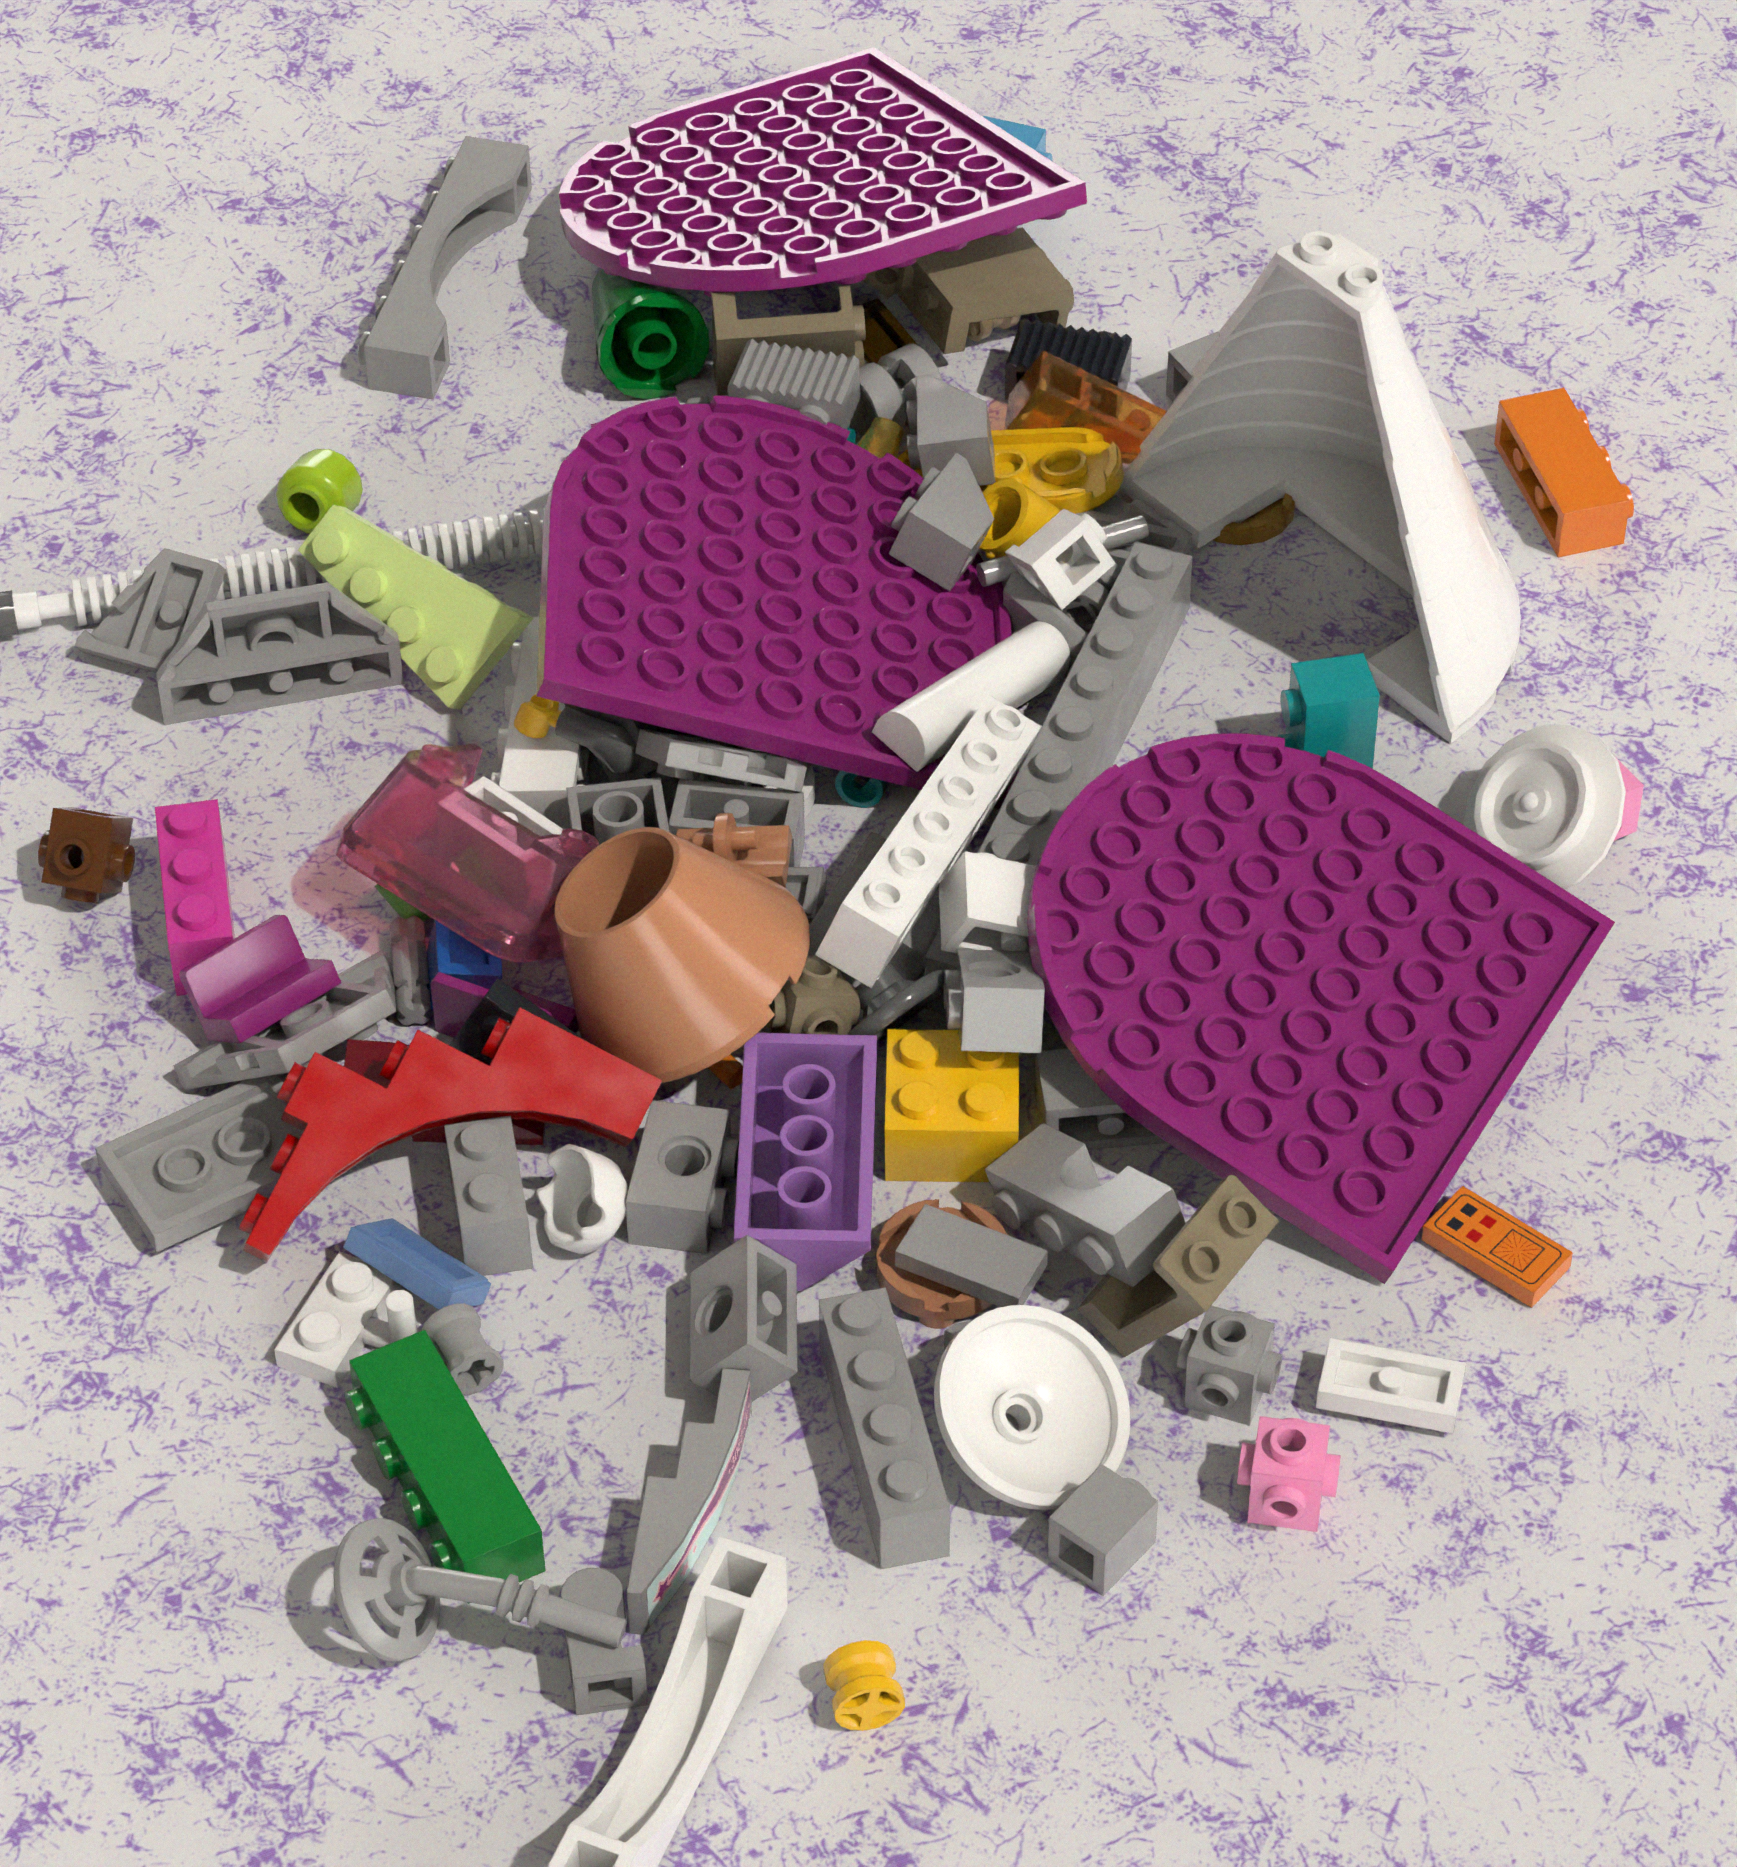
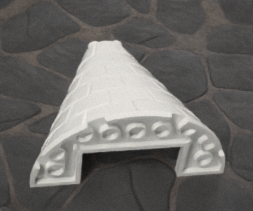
[1119,231,1521,744]

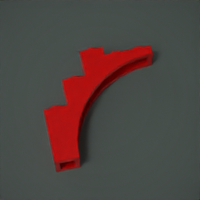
[238,1008,662,1262]

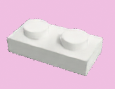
[1316,1338,1466,1434]

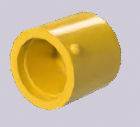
[979,477,1061,559]

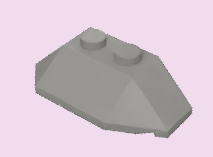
[156,582,404,725]

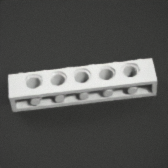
[815,695,1042,988]

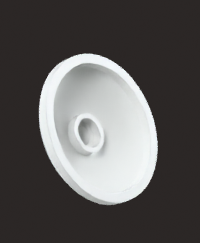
[934,1305,1131,1510]

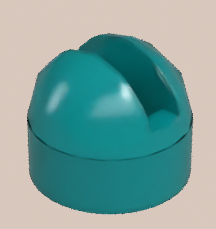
[835,770,888,808]

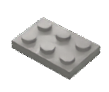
[95,1074,304,1252]

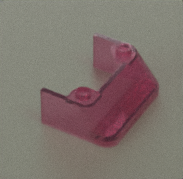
[335,744,599,963]

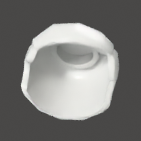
[536,1144,629,1254]

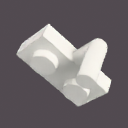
[274,1251,417,1388]

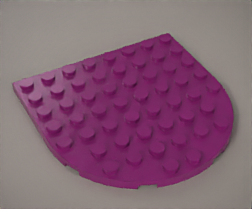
[559,47,1087,297]
[536,395,1019,809]
[1027,733,1615,1284]

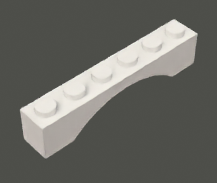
[547,1536,788,1867]

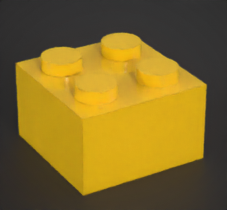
[885,1029,1019,1182]

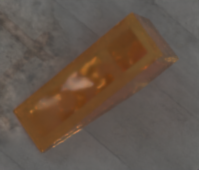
[1004,351,1167,464]

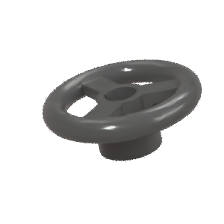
[847,963,945,1043]

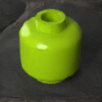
[276,449,363,534]

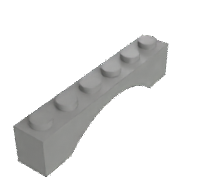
[358,136,532,400]

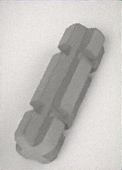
[390,916,432,1026]

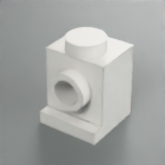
[1005,509,1116,610]

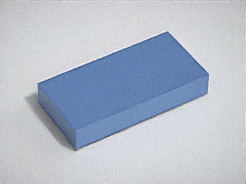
[343,1218,492,1310]

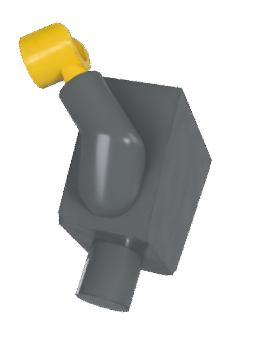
[514,694,701,809]

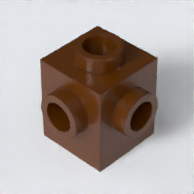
[38,807,135,903]

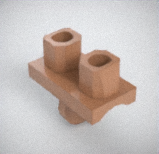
[676,813,792,888]

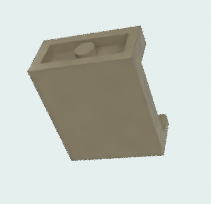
[895,227,1074,354]
[711,285,866,396]
[1077,1175,1279,1357]

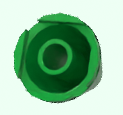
[592,269,709,399]

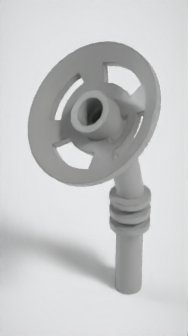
[333,1518,627,1662]

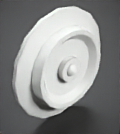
[1464,724,1626,890]

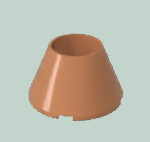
[555,827,810,1083]

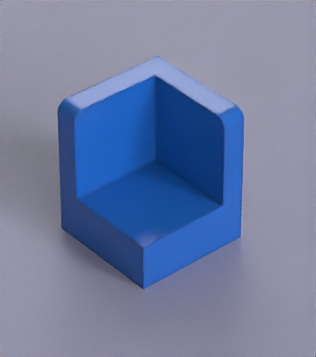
[426,918,502,1010]

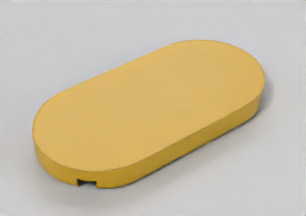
[897,427,1124,514]

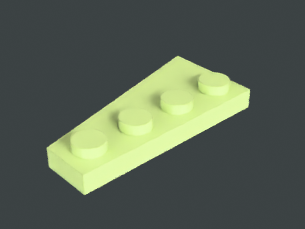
[298,505,533,710]

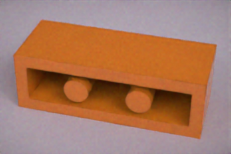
[1494,387,1634,558]

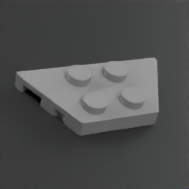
[173,951,396,1089]

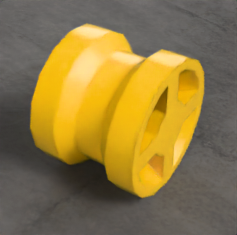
[823,1640,905,1731]

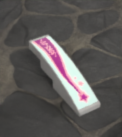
[627,1368,752,1635]

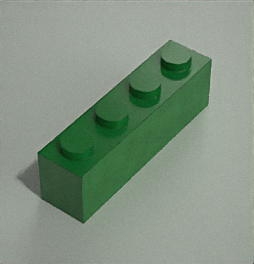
[344,1330,546,1604]

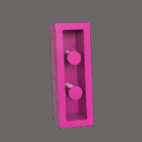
[155,799,235,996]

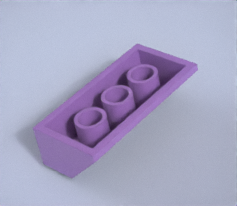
[734,1033,877,1291]

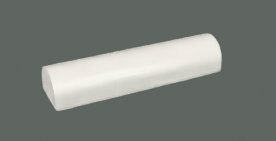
[872,621,1070,772]

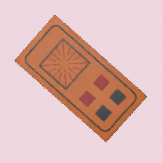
[1421,1186,1573,1308]

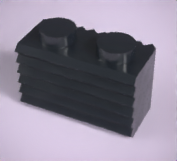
[1005,318,1132,418]

